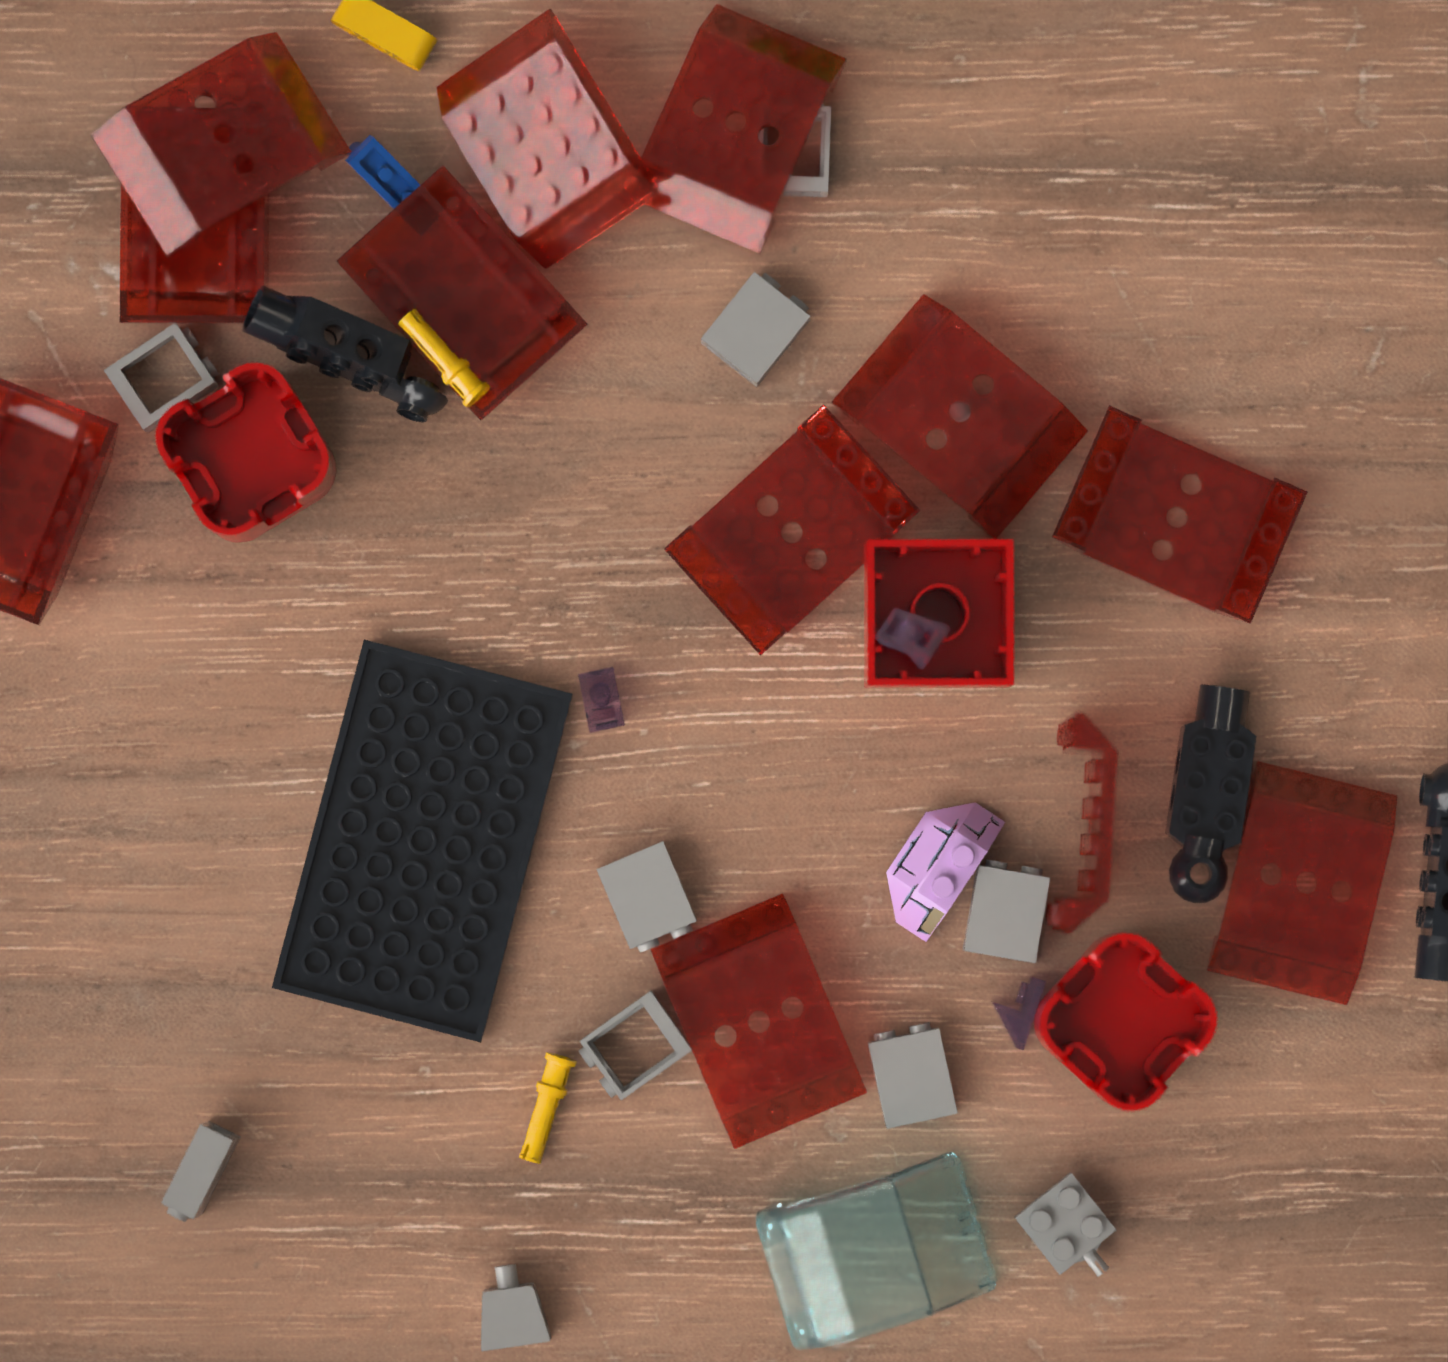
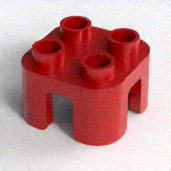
[155,362,337,543]
[1034,933,1217,1111]

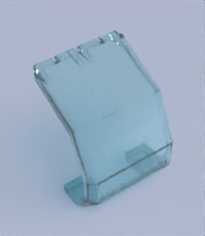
[756,1152,998,1350]

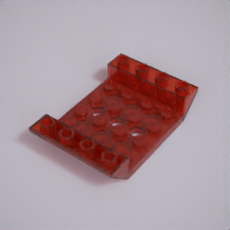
[630,4,847,254]
[91,32,352,258]
[831,294,1088,539]
[664,404,921,656]
[1051,405,1308,624]
[1046,712,1118,934]
[1206,761,1397,1005]
[650,893,867,1149]

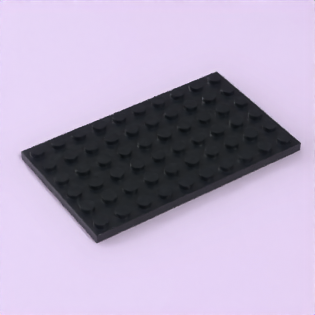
[272,639,573,1043]

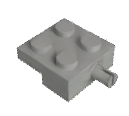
[1014,1172,1116,1277]

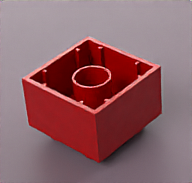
[864,539,1014,688]

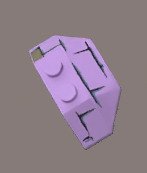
[886,802,1005,942]

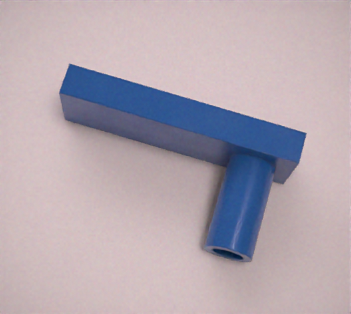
[345,135,446,236]

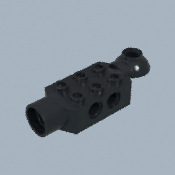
[242,285,448,423]
[1165,684,1257,903]
[1414,763,1448,981]

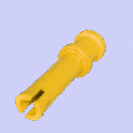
[398,309,490,408]
[519,1052,577,1164]

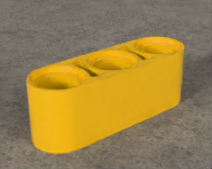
[330,0,438,72]

